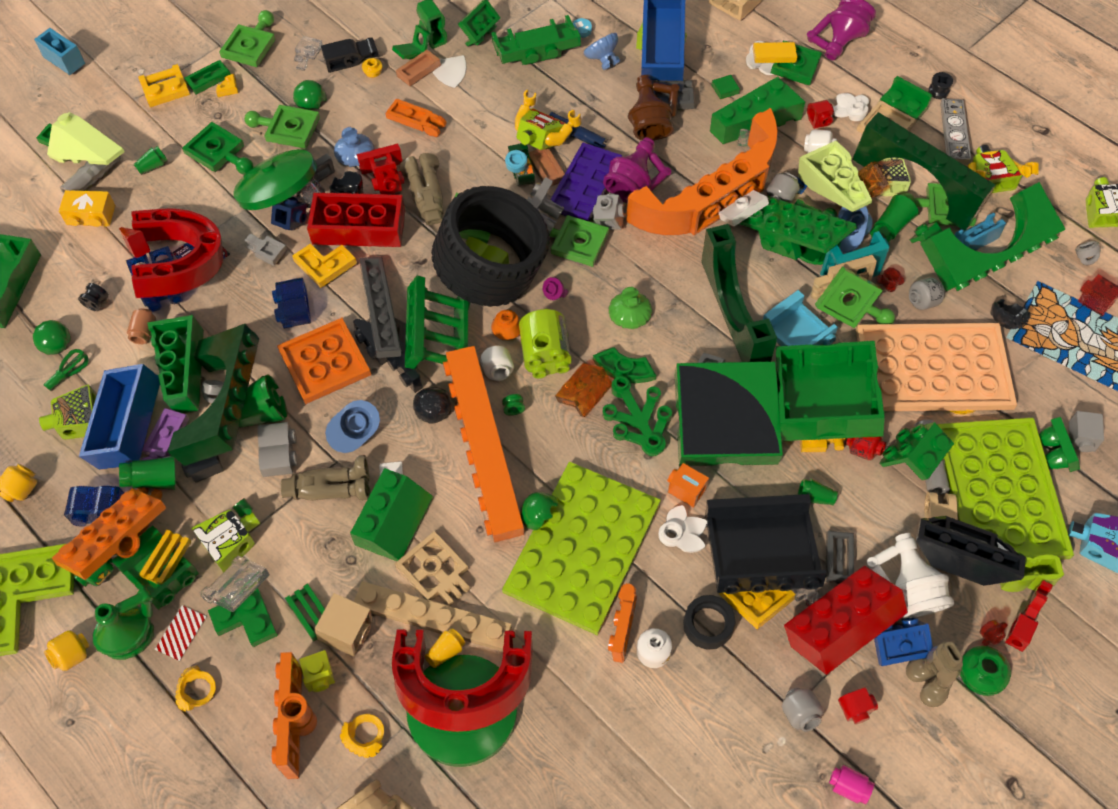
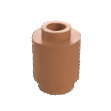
[127,308,156,345]

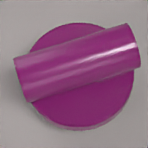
[542,277,569,300]

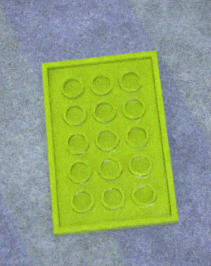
[937,418,1074,560]
[502,462,661,636]

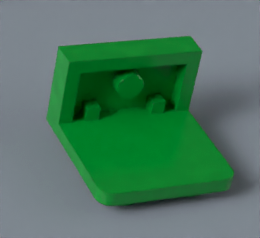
[879,422,955,480]

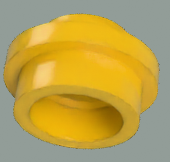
[362,58,383,78]

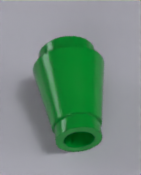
[134,146,168,175]
[798,478,838,506]

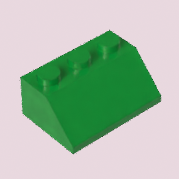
[350,468,433,561]

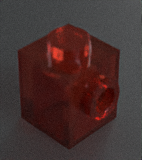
[1078,274,1118,317]

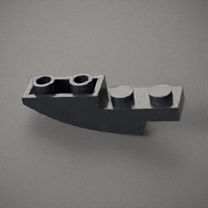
[353,319,423,393]

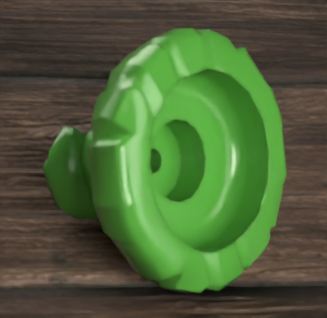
[608,287,652,329]

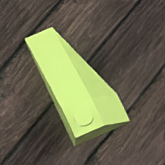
[47,112,125,165]
[798,141,872,212]

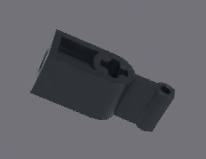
[321,37,378,73]

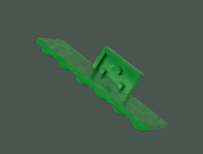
[739,195,857,260]

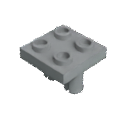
[527,177,564,234]

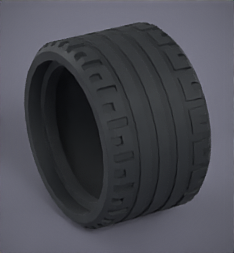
[431,186,550,307]

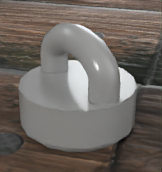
[1075,241,1101,265]
[201,380,224,404]

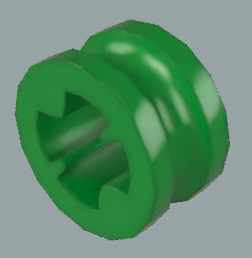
[502,394,525,416]

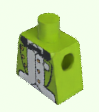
[1085,177,1118,228]
[192,510,260,573]

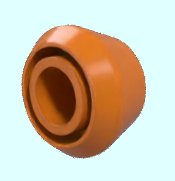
[491,310,521,340]

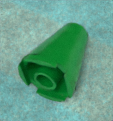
[239,374,288,428]

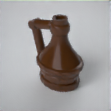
[627,75,679,141]

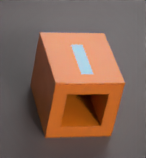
[667,463,709,508]

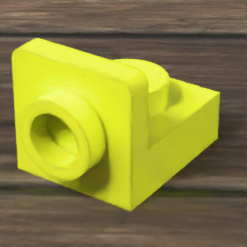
[299,650,335,692]

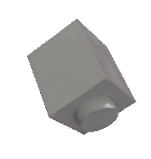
[1069,411,1104,452]

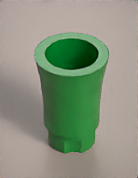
[870,195,919,243]
[119,456,175,490]

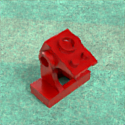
[356,143,404,195]

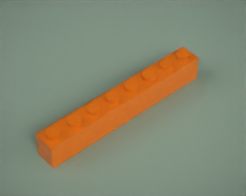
[443,346,524,543]

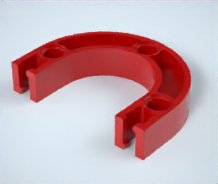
[131,208,223,298]
[392,629,533,732]

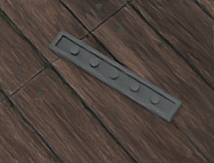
[360,257,401,358]

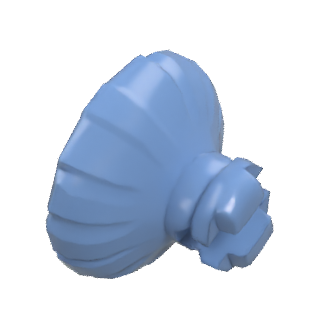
[583,33,620,70]
[334,127,375,167]

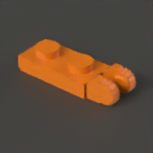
[385,98,447,137]
[608,583,637,663]

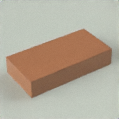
[396,50,441,86]
[529,148,564,187]

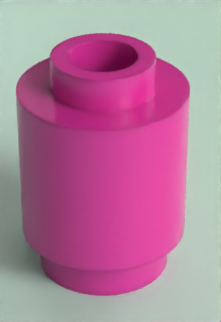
[829,765,875,805]

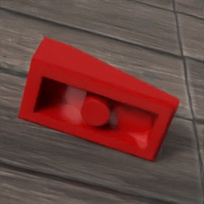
[119,227,150,258]

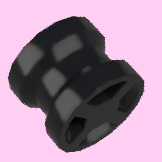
[928,72,953,99]
[78,283,109,311]

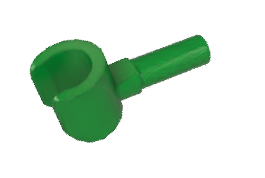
[232,498,253,518]

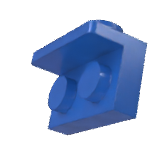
[874,617,933,666]

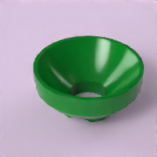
[960,646,1011,696]

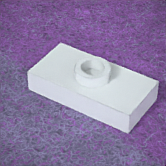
[719,190,769,227]

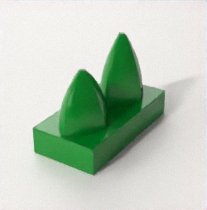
[1039,417,1080,472]

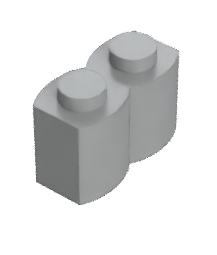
[258,422,297,477]

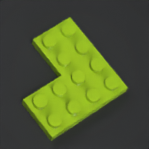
[0,544,74,656]

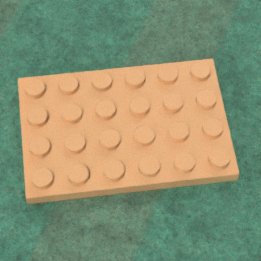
[856,323,1017,411]

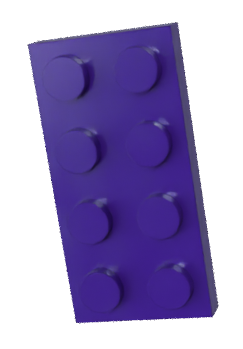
[550,142,622,222]

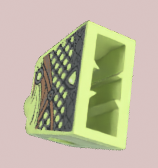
[865,158,911,196]

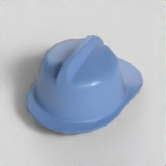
[838,206,873,253]
[325,400,380,453]

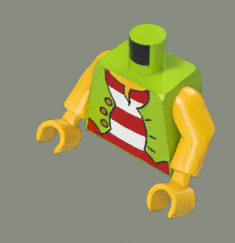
[515,90,581,150]
[967,145,1039,193]

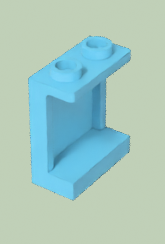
[763,290,838,346]

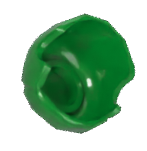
[293,80,327,110]
[33,320,71,355]
[520,492,558,530]

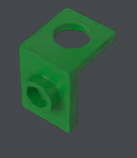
[392,25,430,60]

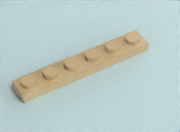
[354,581,512,652]

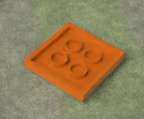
[277,318,371,404]

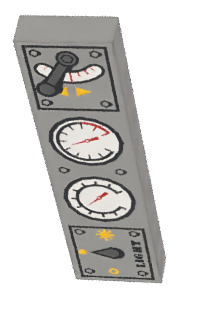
[940,98,971,165]

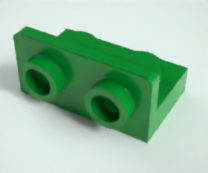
[458,0,501,46]
[880,76,932,122]

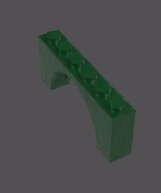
[852,112,996,231]
[701,224,777,362]
[168,324,260,466]

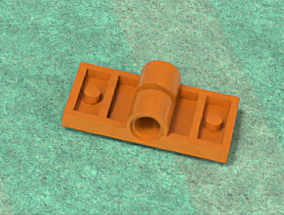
[52,488,166,580]
[272,652,317,779]

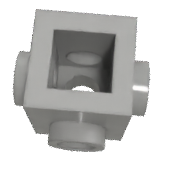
[593,194,627,230]

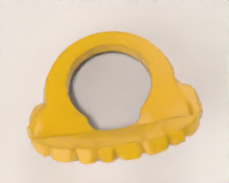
[175,665,216,711]
[340,714,384,758]

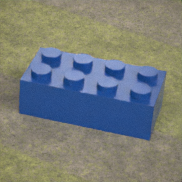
[641,0,685,81]
[79,364,160,470]

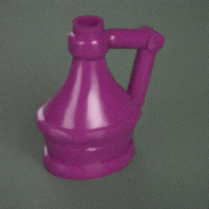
[807,0,876,60]
[603,138,672,203]

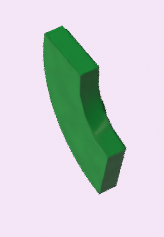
[593,347,656,383]

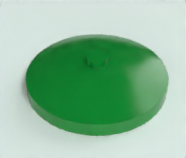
[233,149,317,210]
[406,655,517,767]

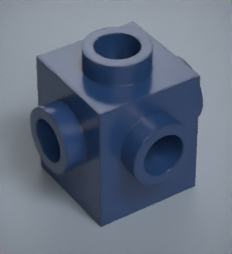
[271,196,307,230]

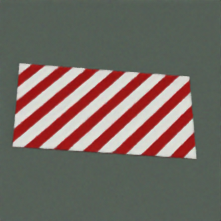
[155,606,207,661]

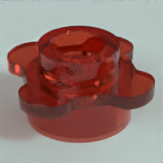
[876,268,905,292]
[980,620,1008,646]

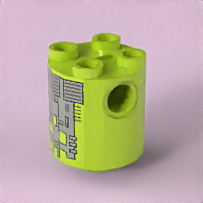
[519,309,571,379]

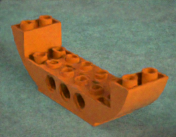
[626,108,777,235]

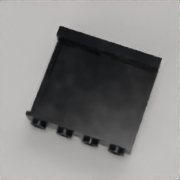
[705,494,827,594]

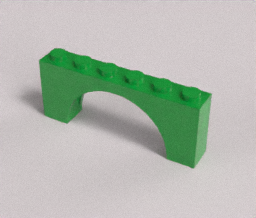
[920,182,1066,292]

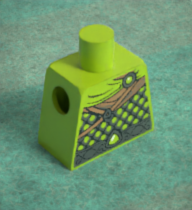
[39,384,96,440]

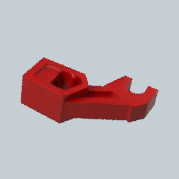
[1005,580,1053,652]

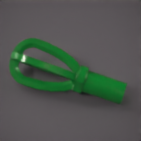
[43,349,89,391]

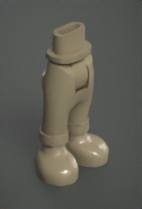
[399,153,443,225]
[281,455,370,501]
[906,642,963,707]

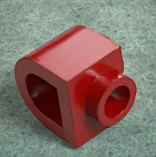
[807,100,834,129]
[838,687,878,725]

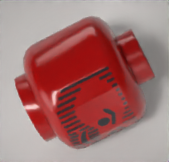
[846,437,886,461]

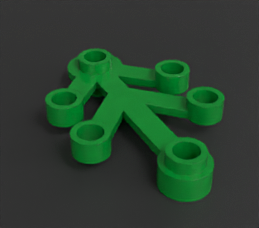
[602,376,672,456]

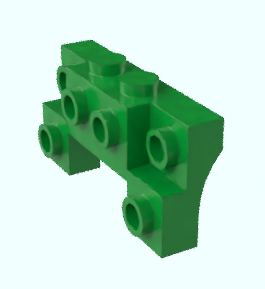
[491,15,581,65]

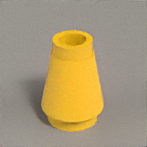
[425,628,465,668]

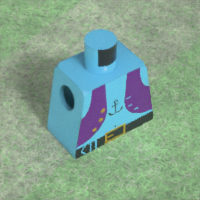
[1068,513,1118,573]

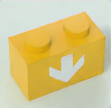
[59,190,116,227]

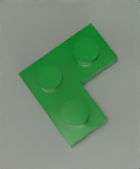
[208,588,278,647]

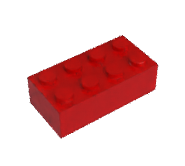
[307,192,406,247]
[784,565,908,675]

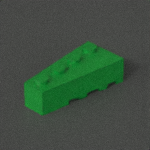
[710,76,805,144]
[147,315,204,413]

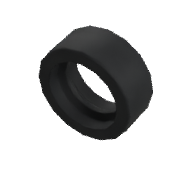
[683,595,736,650]

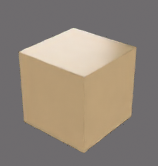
[315,593,372,657]

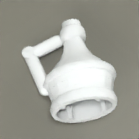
[867,533,954,619]

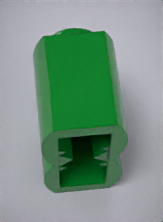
[416,0,447,49]

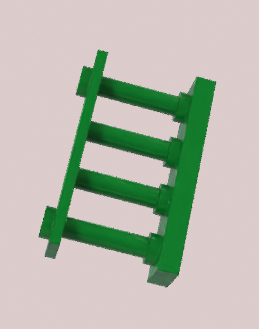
[405,275,470,369]

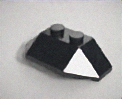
[916,516,1026,586]

